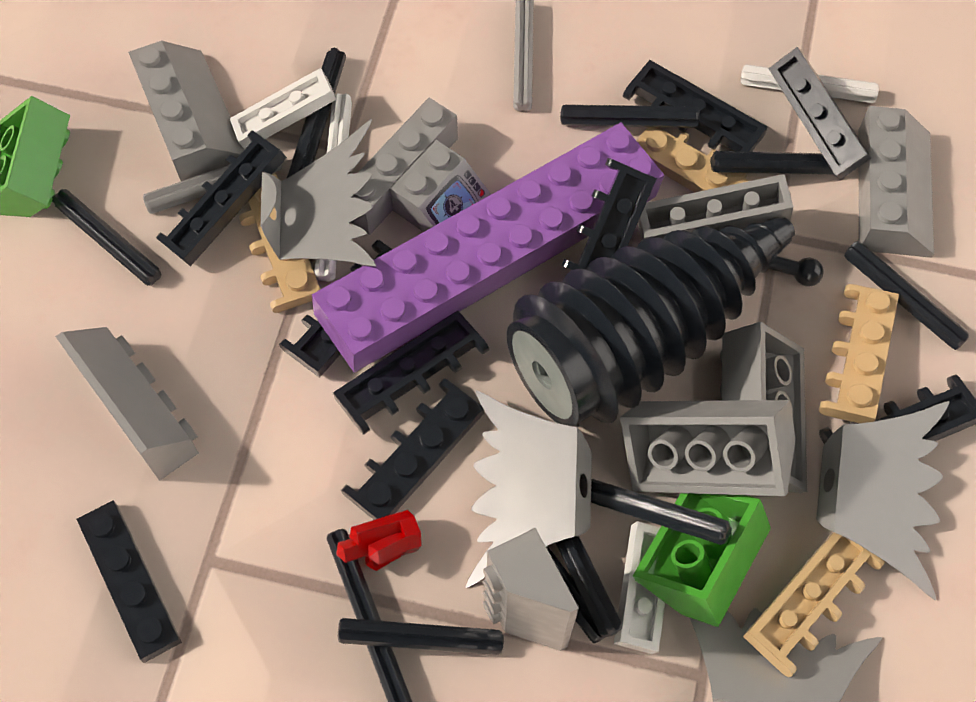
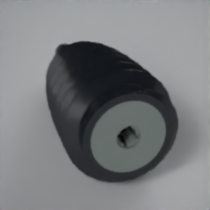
[507,218,795,427]

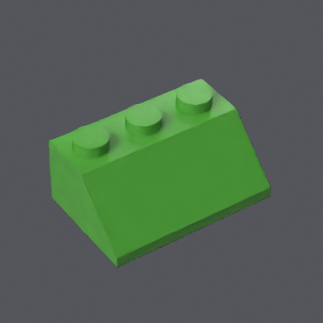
[0,96,70,217]
[633,493,771,627]

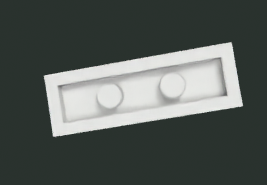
[230,68,337,149]
[614,521,665,654]

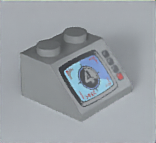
[390,140,491,232]

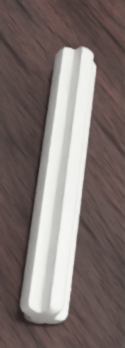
[741,64,879,103]

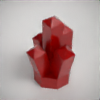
[336,510,422,571]

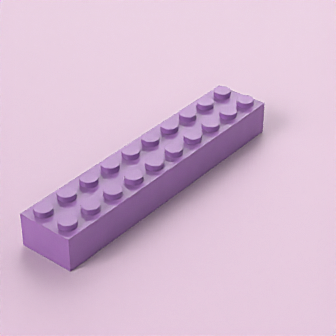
[312,122,664,373]

